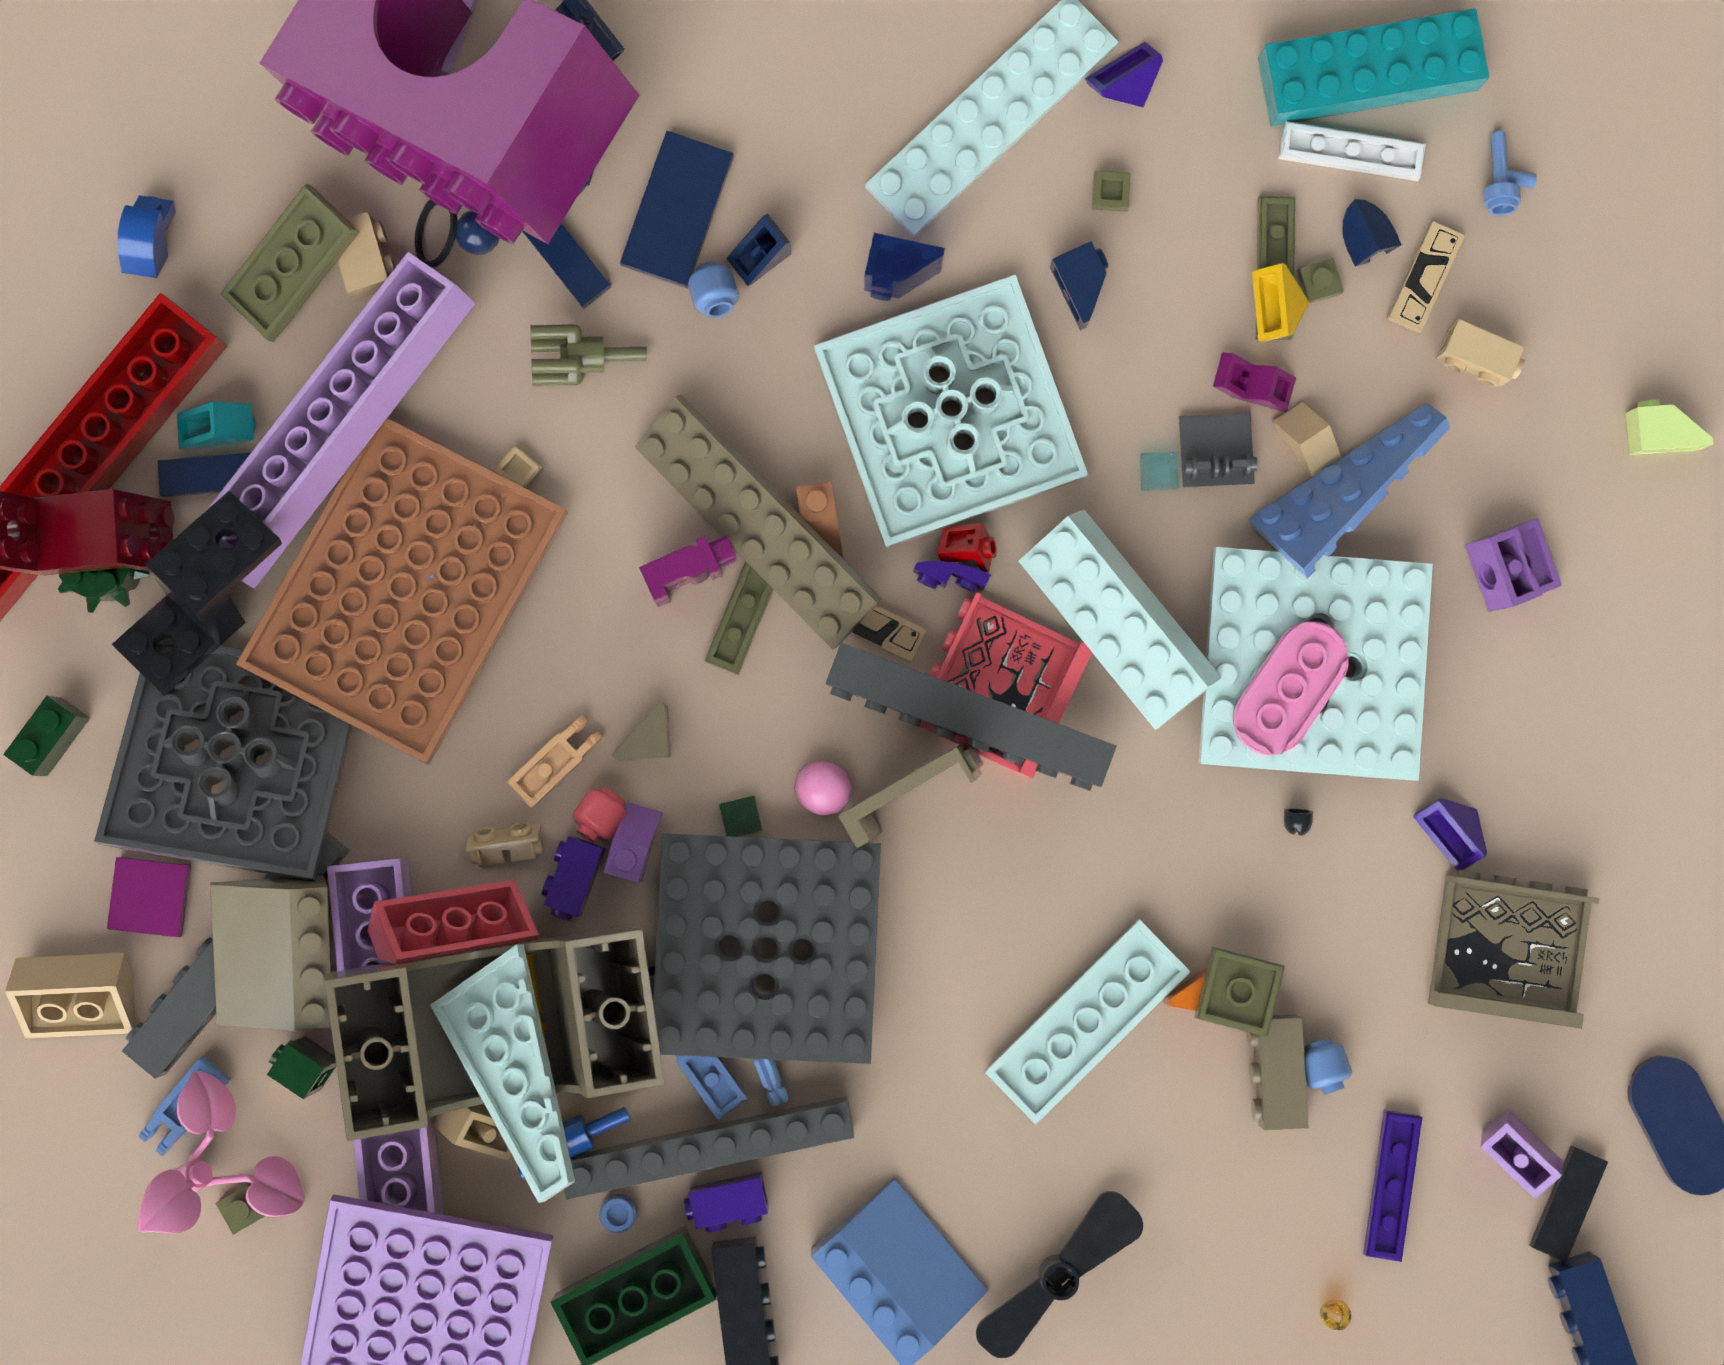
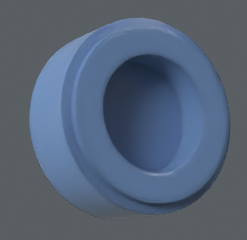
[600,1194,637,1233]

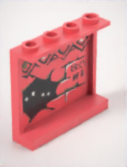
[919,592,1092,779]

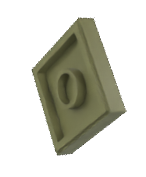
[1194,947,1285,1037]

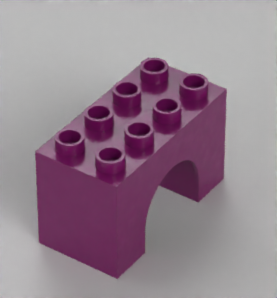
[259,0,640,244]

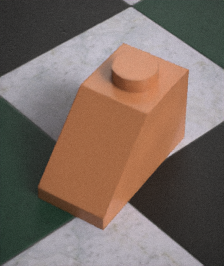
[796,481,843,558]

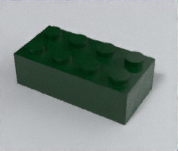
[550,1226,717,1365]

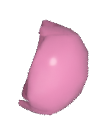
[794,760,852,816]

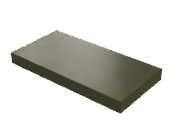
[221,184,360,342]

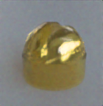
[1319,1300,1352,1330]

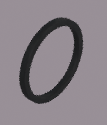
[414,200,458,267]

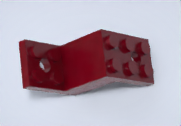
[0,489,175,576]

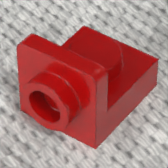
[937,523,997,572]

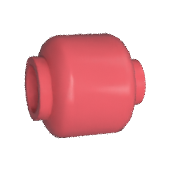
[573,787,627,843]

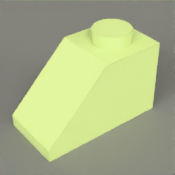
[1626,400,1713,455]

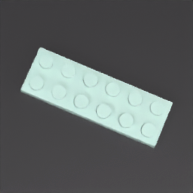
[984,919,1191,1125]

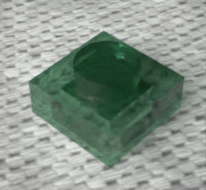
[719,796,763,837]

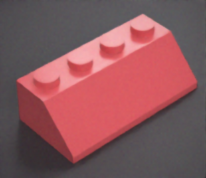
[368,880,539,964]

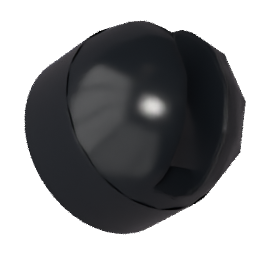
[1284,809,1313,836]

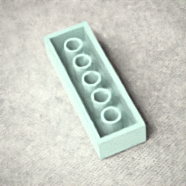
[1018,509,1222,730]

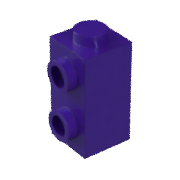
[541,836,606,921]
[684,1172,769,1232]

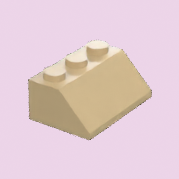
[5,953,135,1038]

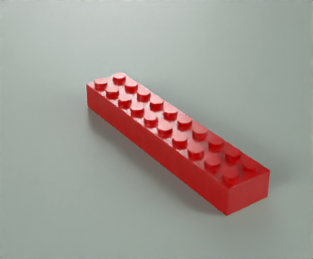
[0,292,228,621]

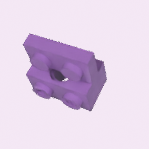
[1465,518,1562,612]

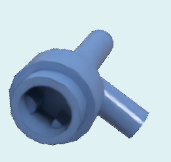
[1483,131,1537,216]

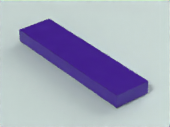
[1363,1110,1423,1262]

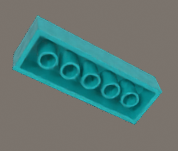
[1258,8,1490,127]

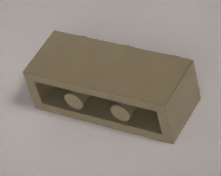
[1247,1014,1309,1130]

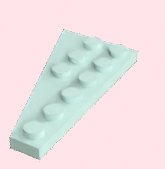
[430,944,575,1203]

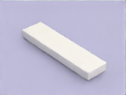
[1278,121,1426,182]

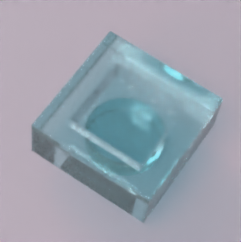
[1140,452,1179,491]

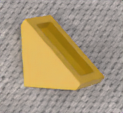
[1252,263,1309,342]

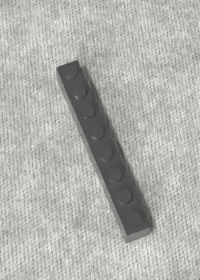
[825,642,1117,791]
[122,832,350,1079]
[564,1096,855,1200]

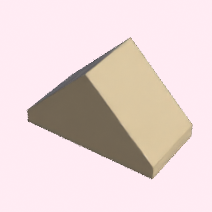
[1272,401,1342,478]

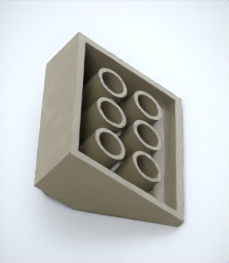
[210,875,331,1031]

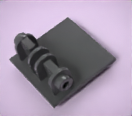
[1179,413,1257,488]

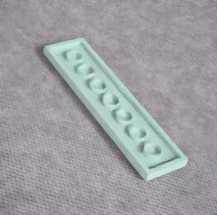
[865,0,1119,238]

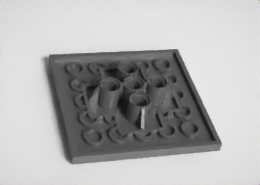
[94,638,353,881]
[653,833,881,1064]

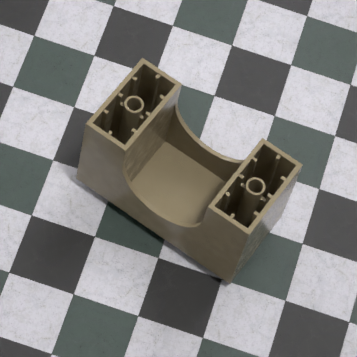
[324,926,665,1141]

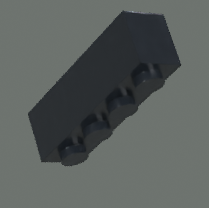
[711,1236,780,1365]

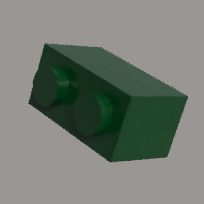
[3,695,90,776]
[267,1036,336,1099]

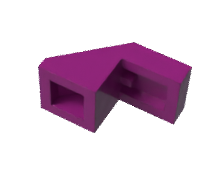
[1213,352,1296,412]

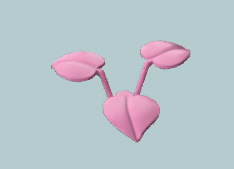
[138,1071,304,1234]

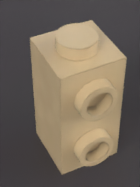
[1436,319,1525,387]

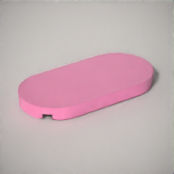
[1233,622,1349,755]

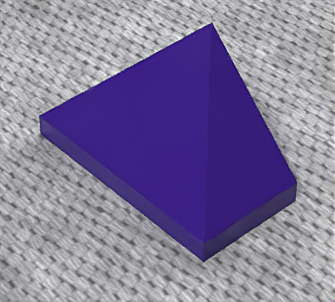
[1085,42,1163,107]
[1413,798,1488,871]

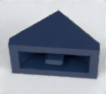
[726,214,791,286]

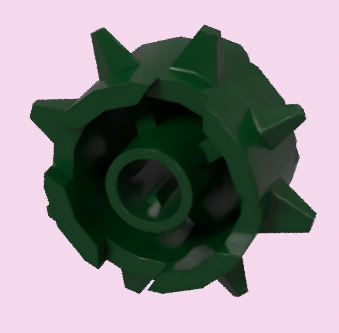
[58,567,150,613]

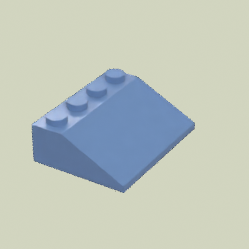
[811,1178,988,1365]

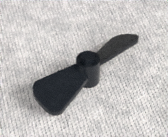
[976,1191,1143,1358]

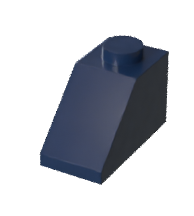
[1050,241,1108,330]

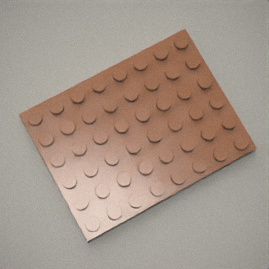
[236,418,568,765]

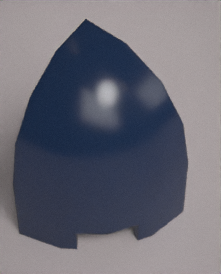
[1342,199,1402,267]

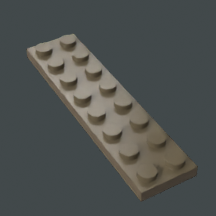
[635,395,882,650]

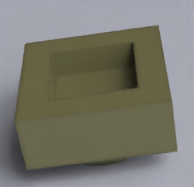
[1092,171,1131,211]
[1297,258,1344,304]
[215,1183,265,1235]

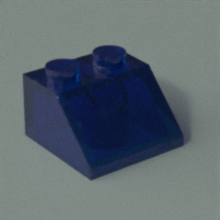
[864,233,945,301]

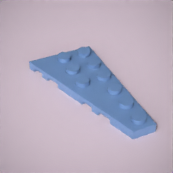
[1249,403,1450,579]

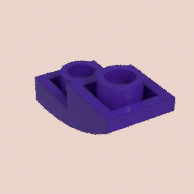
[913,561,991,593]

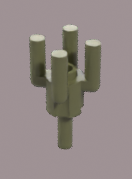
[530,324,647,386]

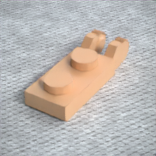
[506,715,603,808]

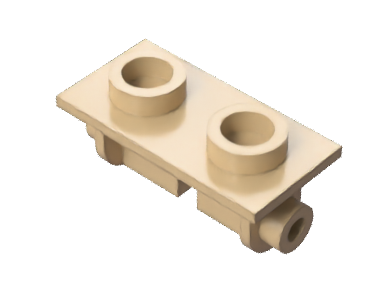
[466,822,544,867]

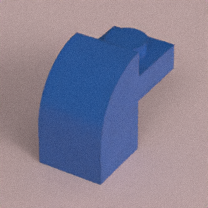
[117,195,176,278]

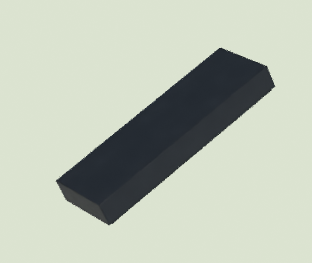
[1529,1145,1608,1262]

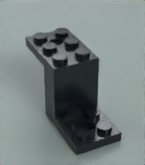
[112,491,282,696]

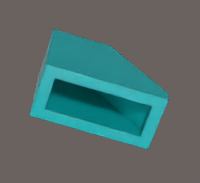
[177,401,256,449]

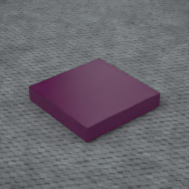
[107,857,191,937]

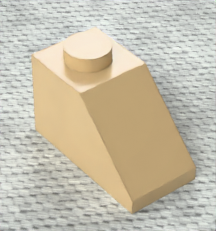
[432,1104,512,1160]

